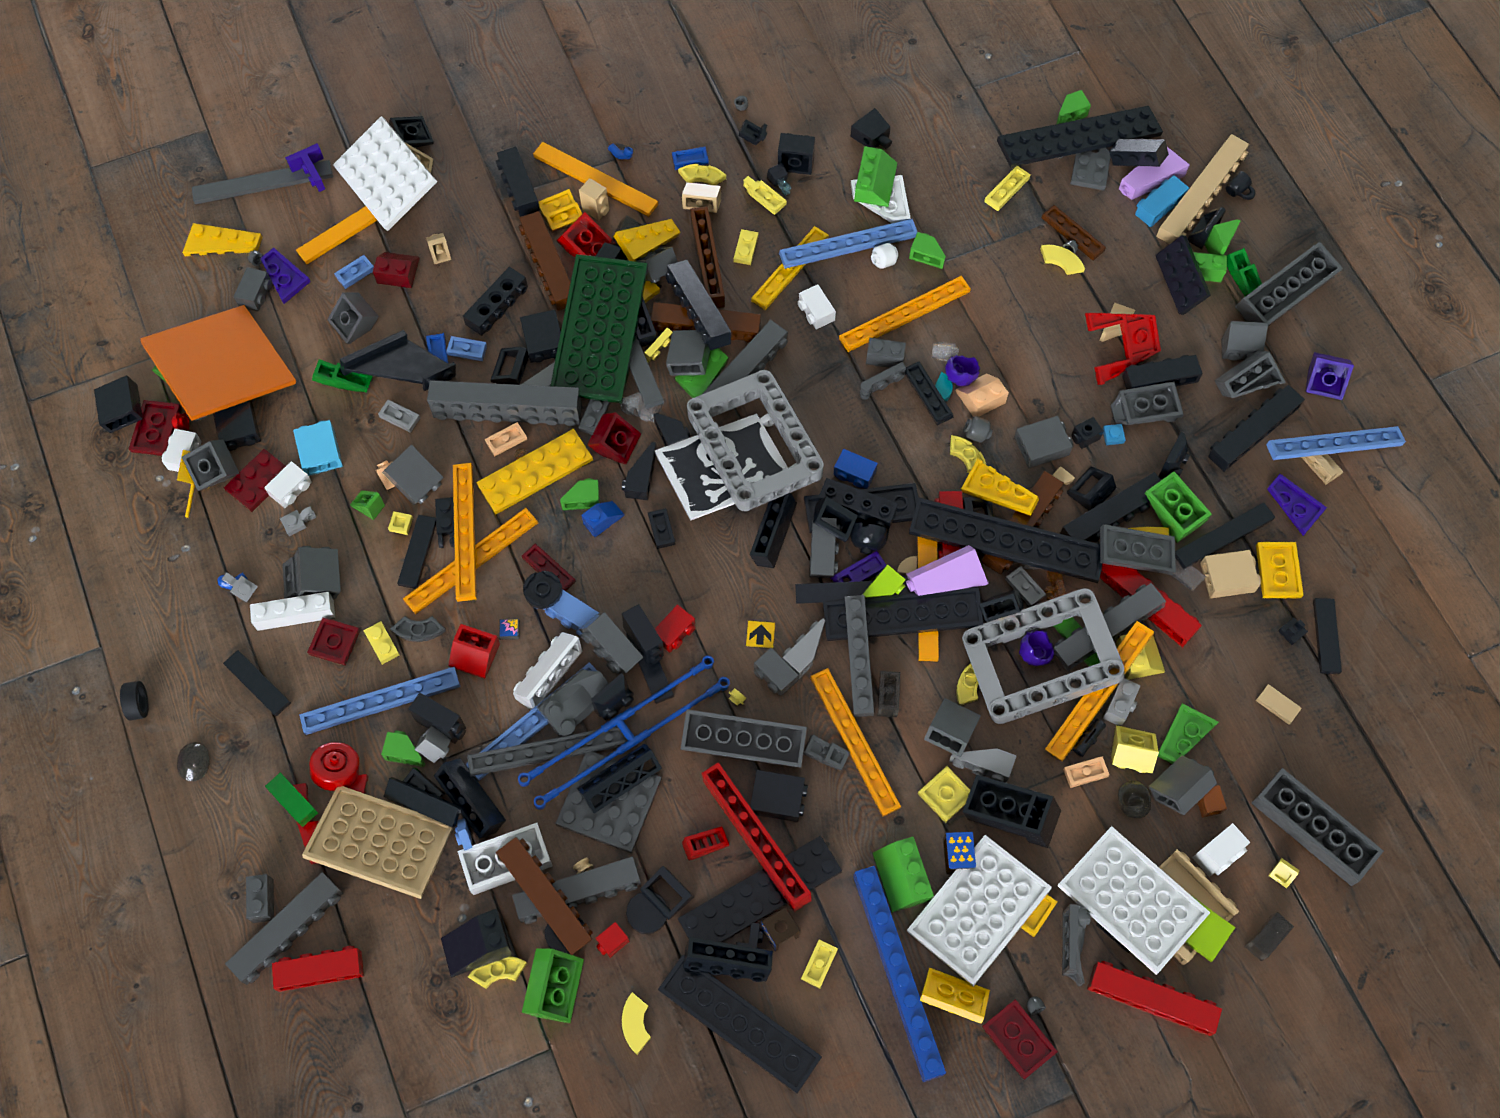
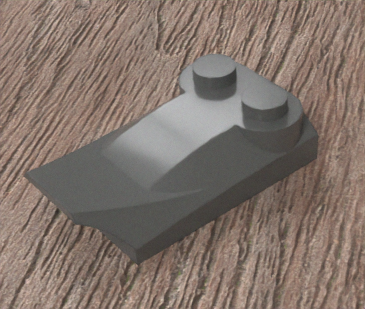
[1111,382,1183,425]
[537,669,609,737]
[1062,904,1090,986]

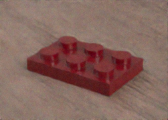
[129,400,182,456]
[223,449,286,512]
[982,999,1058,1080]

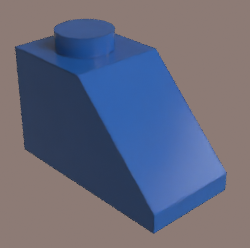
[581,501,625,537]

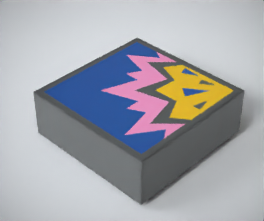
[499,619,520,640]

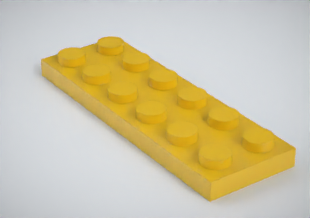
[476,429,593,515]

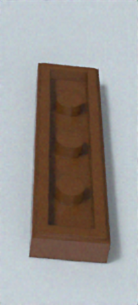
[1041,205,1106,261]

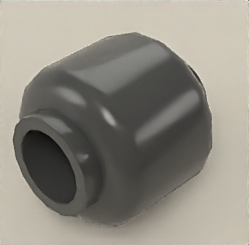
[964,416,993,443]

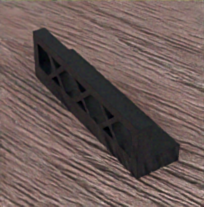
[577,743,662,814]

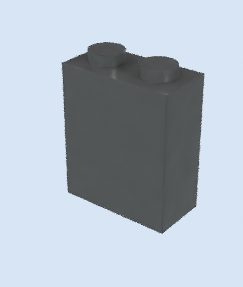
[666,330,710,376]
[1014,416,1073,469]
[382,444,444,505]
[294,546,341,599]
[924,698,981,757]
[1149,756,1217,815]

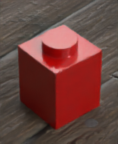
[596,922,630,958]

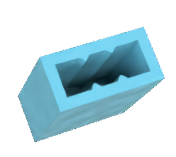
[293,420,343,476]

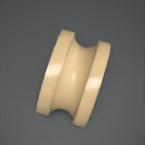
[572,857,594,874]

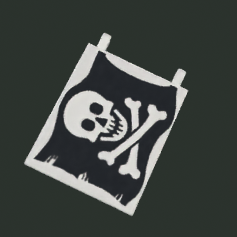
[655,414,797,520]

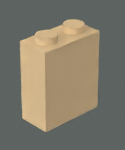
[1200,550,1261,599]

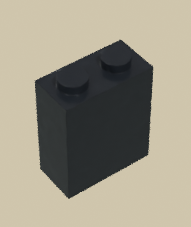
[520,310,561,363]
[94,375,143,433]
[213,400,261,451]
[622,604,664,665]
[408,692,466,744]
[750,770,808,822]

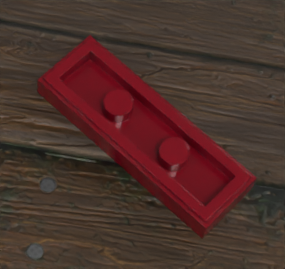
[522,543,576,591]

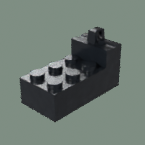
[963,775,1061,848]

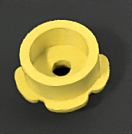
[728,688,746,706]

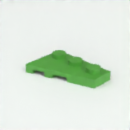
[675,348,728,398]
[1157,703,1219,764]

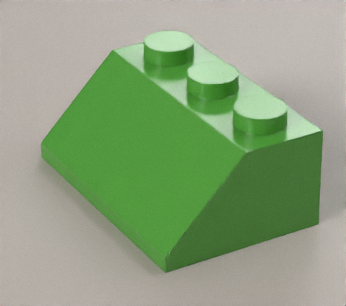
[854,146,897,207]
[872,837,934,913]
[522,948,584,1023]

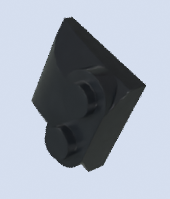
[389,116,434,148]
[1158,432,1190,480]
[591,673,634,720]

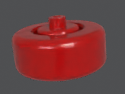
[309,742,360,791]

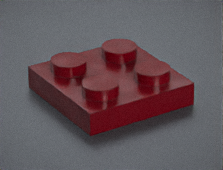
[307,617,360,666]

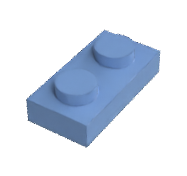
[334,255,374,289]
[446,336,487,361]
[455,818,472,851]

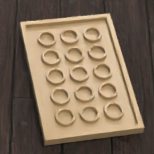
[302,786,453,899]

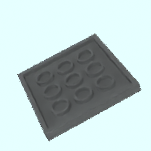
[555,751,662,854]

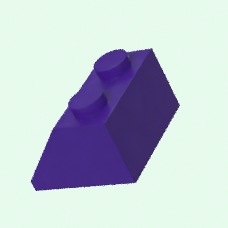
[1305,352,1354,400]

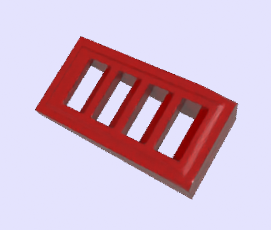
[682,826,729,861]

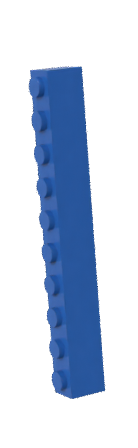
[853,866,946,1082]

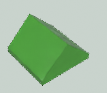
[1205,219,1240,255]

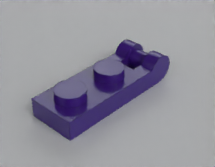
[832,551,886,583]

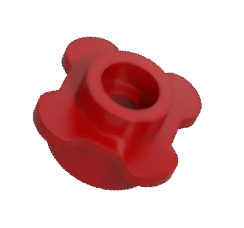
[172,412,189,431]

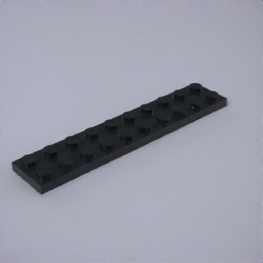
[997,106,1163,167]
[909,497,1103,583]

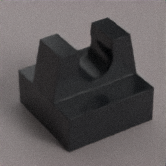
[1278,617,1308,645]

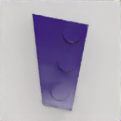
[260,247,310,304]
[1267,474,1327,536]

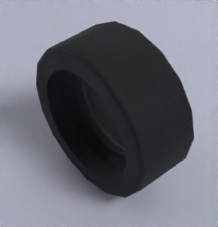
[120,681,149,721]

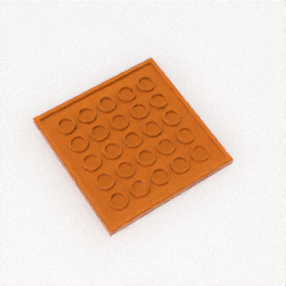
[141,305,296,421]

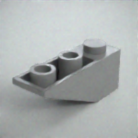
[782,618,825,679]
[949,748,1016,783]

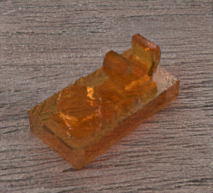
[1044,571,1066,601]

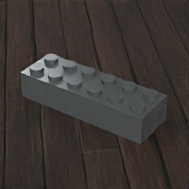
[1235,242,1343,326]
[680,709,807,768]
[1251,768,1384,886]

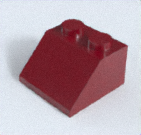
[373,252,420,288]
[587,412,642,464]

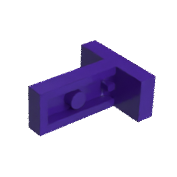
[285,143,325,192]

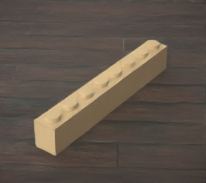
[1156,134,1249,244]

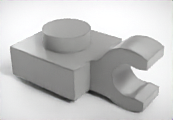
[280,507,316,536]
[221,572,258,602]

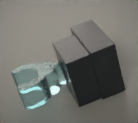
[767,163,791,196]

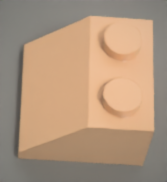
[955,373,1009,417]

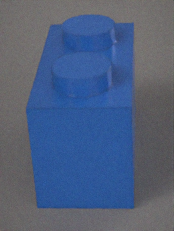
[833,449,878,489]

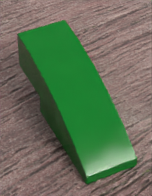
[1226,248,1262,297]
[312,359,373,392]
[265,772,318,827]

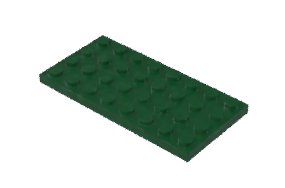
[550,254,648,403]

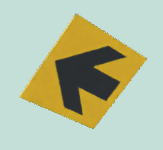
[746,621,775,648]

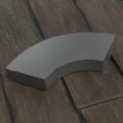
[390,616,446,642]

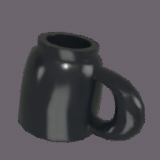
[1225,171,1256,200]

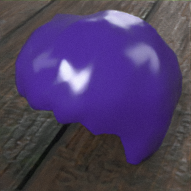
[945,355,980,386]
[1019,630,1054,667]

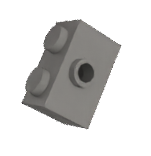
[1102,678,1140,726]

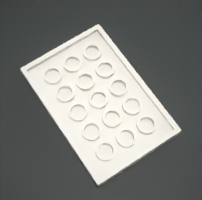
[333,116,437,231]
[1058,826,1210,975]
[907,835,1052,987]

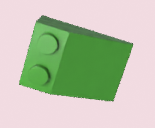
[1145,472,1212,543]

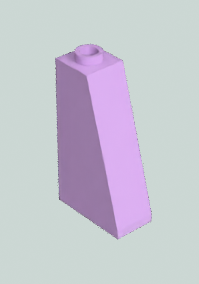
[1119,147,1190,200]
[906,545,988,596]

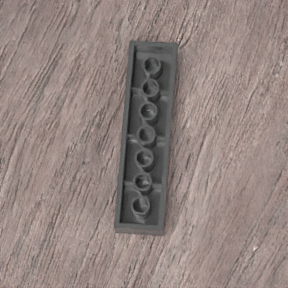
[427,381,582,426]

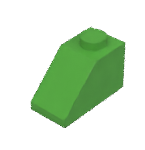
[909,232,946,269]
[560,478,600,510]
[381,730,425,767]

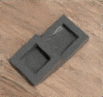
[803,735,850,770]

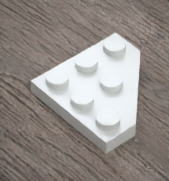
[851,175,911,223]

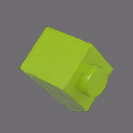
[862,565,906,598]

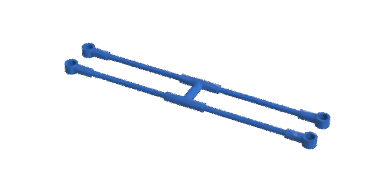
[518,656,730,810]

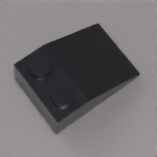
[441,909,512,978]

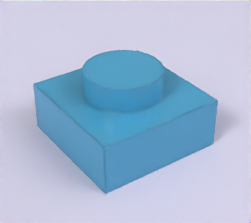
[1103,424,1126,445]

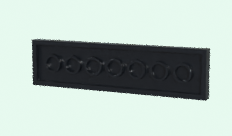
[823,587,983,641]
[678,836,842,942]
[658,955,822,1094]

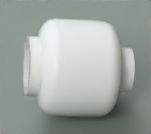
[871,243,898,269]

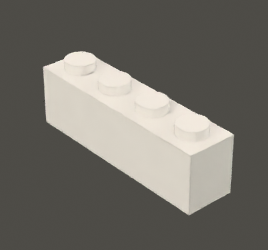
[250,592,335,631]

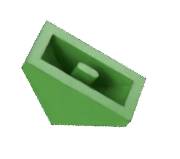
[350,491,385,520]

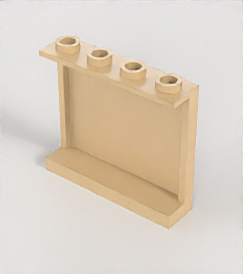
[1159,849,1239,965]

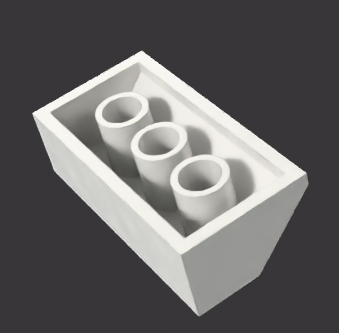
[513,632,583,710]
[458,823,552,895]

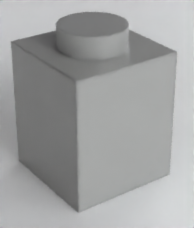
[414,726,451,763]

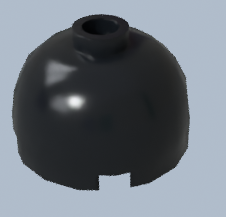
[850,523,889,555]

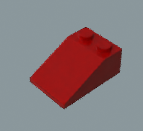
[556,212,619,258]

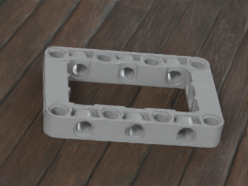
[687,370,824,511]
[962,588,1125,724]

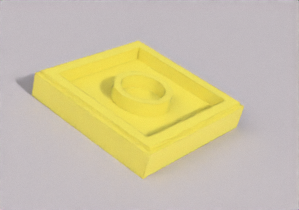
[917,766,970,823]

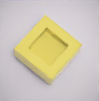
[388,512,413,535]
[1269,858,1300,888]

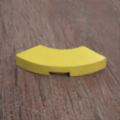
[678,164,726,185]
[1040,245,1085,275]
[950,435,986,473]
[956,663,979,706]
[468,956,527,989]
[622,992,651,1055]

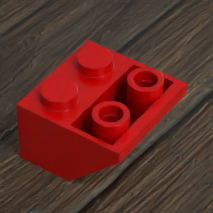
[448,624,500,679]

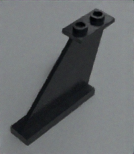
[340,330,456,391]

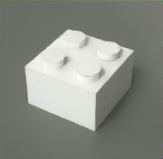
[1192,823,1250,877]

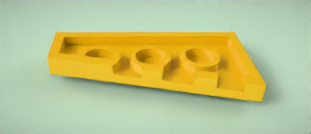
[613,219,680,262]
[182,223,263,256]
[961,458,1039,516]

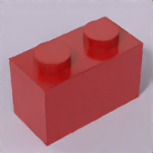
[655,604,696,653]

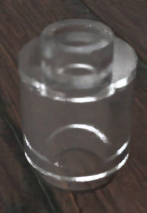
[932,342,959,361]

